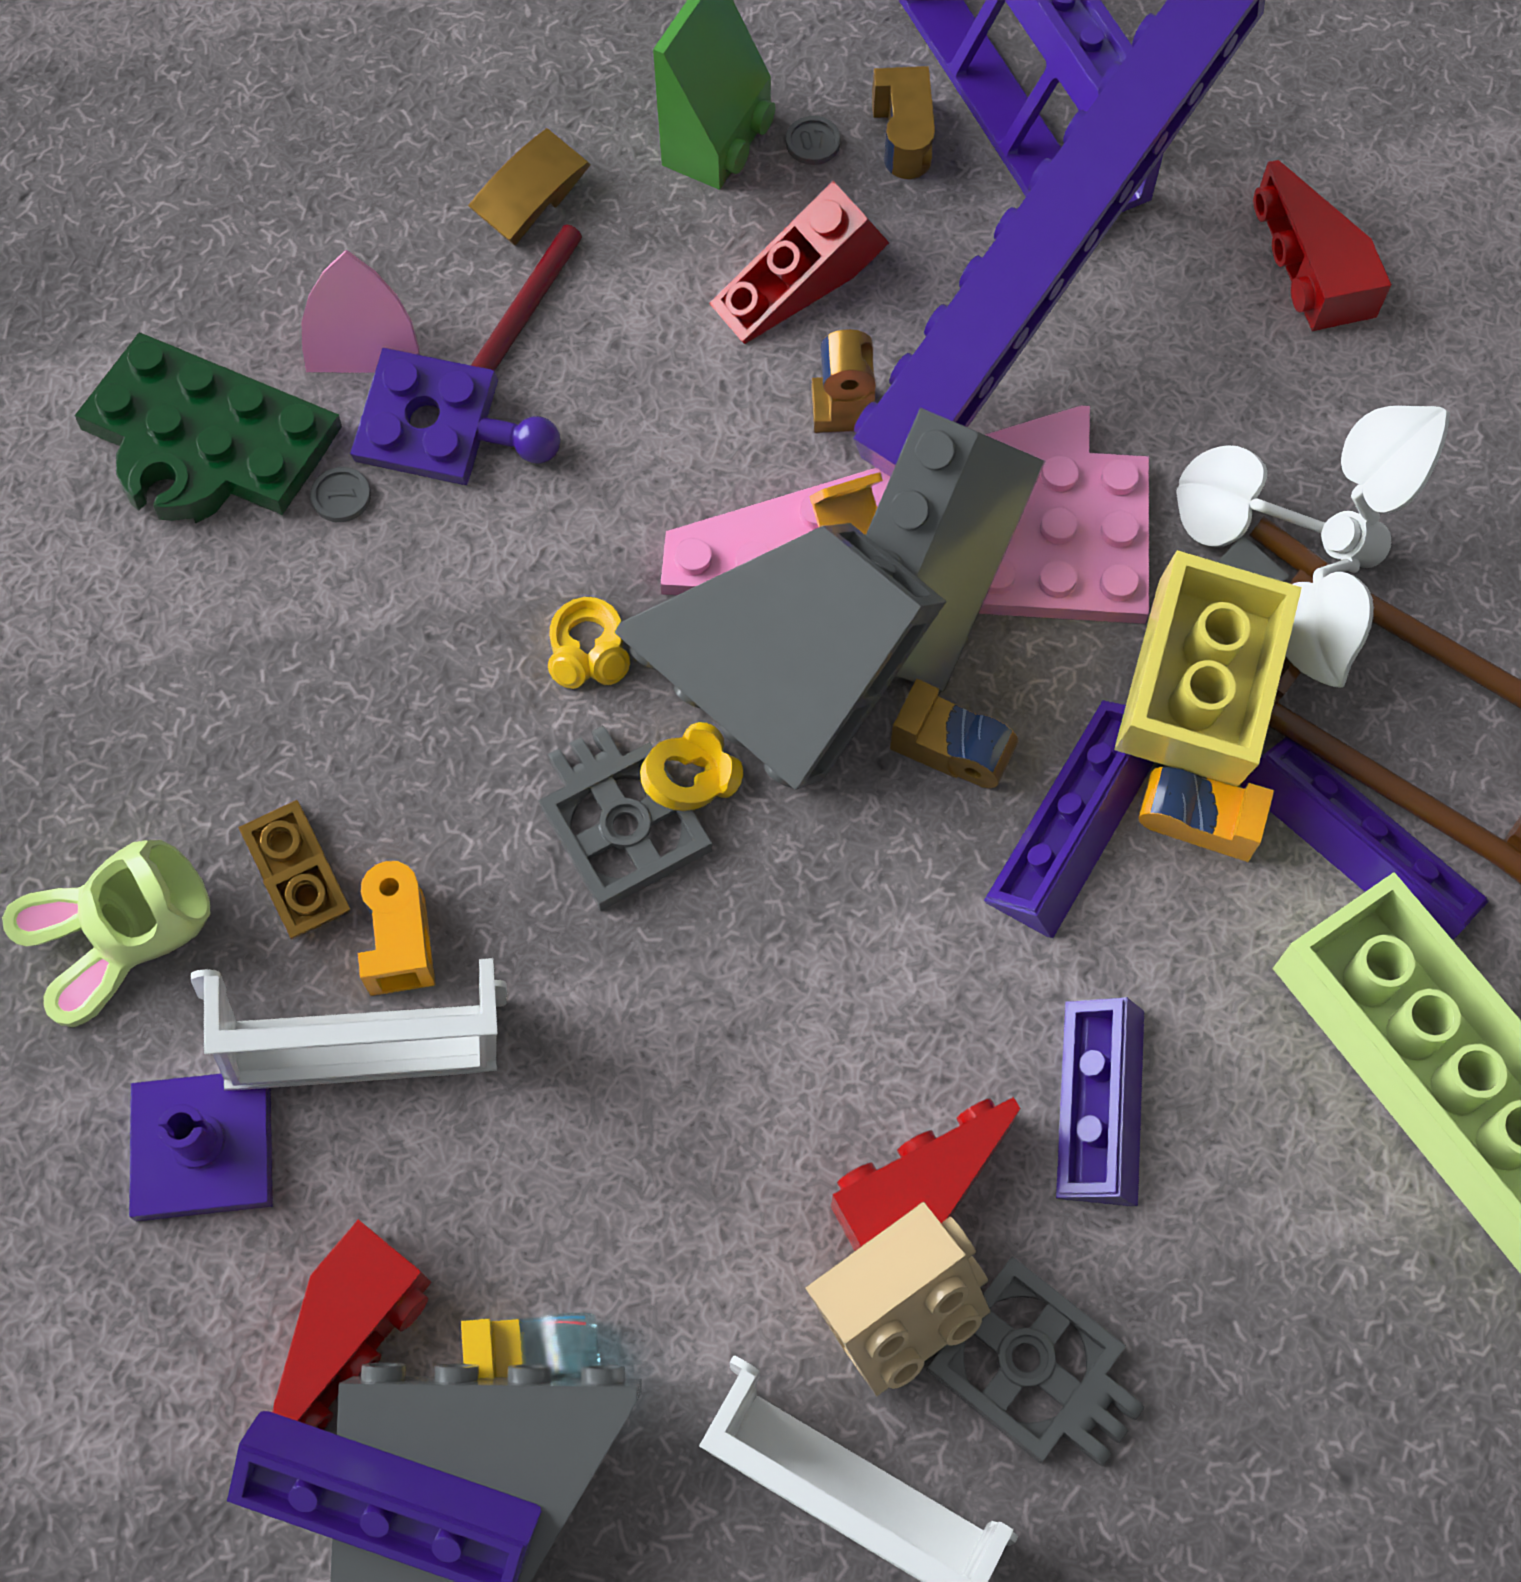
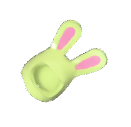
[2,840,210,1027]

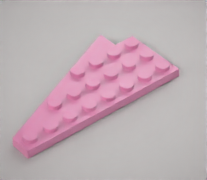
[661,405,1149,624]

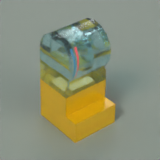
[461,1313,600,1378]

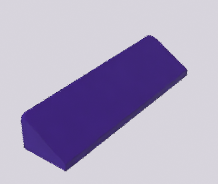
[984,700,1154,938]
[1241,737,1489,940]
[227,1411,541,1582]

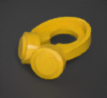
[548,597,630,689]
[640,722,743,811]

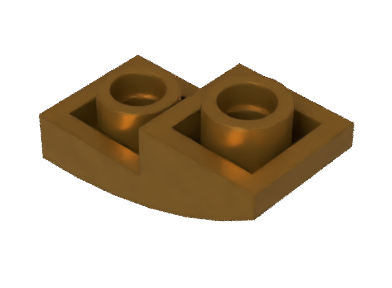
[468,128,591,246]
[238,800,351,940]

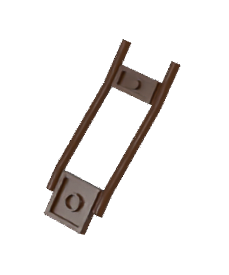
[1249,516,1521,884]

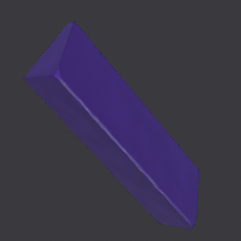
[1056,997,1144,1206]

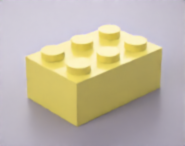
[1114,550,1302,787]

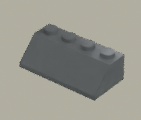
[866,408,1046,691]

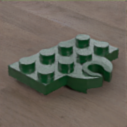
[74,332,342,523]

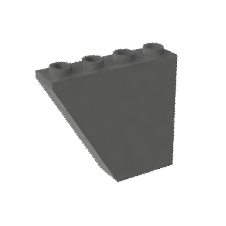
[614,523,947,790]
[330,1363,642,1582]

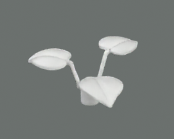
[1176,406,1450,688]

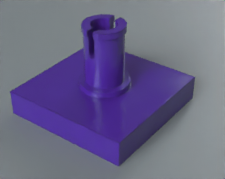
[129,1074,273,1222]

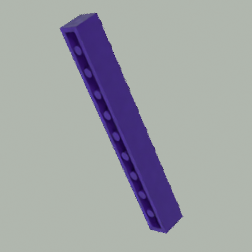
[853,0,1265,477]

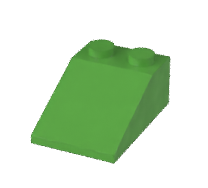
[653,0,775,190]

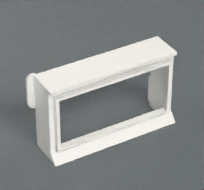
[191,958,507,1091]
[699,1356,1018,1582]

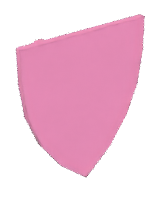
[301,250,420,373]

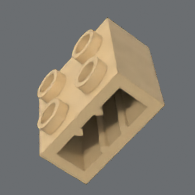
[805,1202,991,1397]

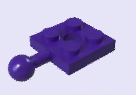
[350,348,561,486]

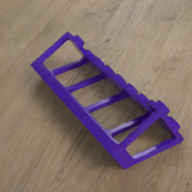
[899,0,1164,212]

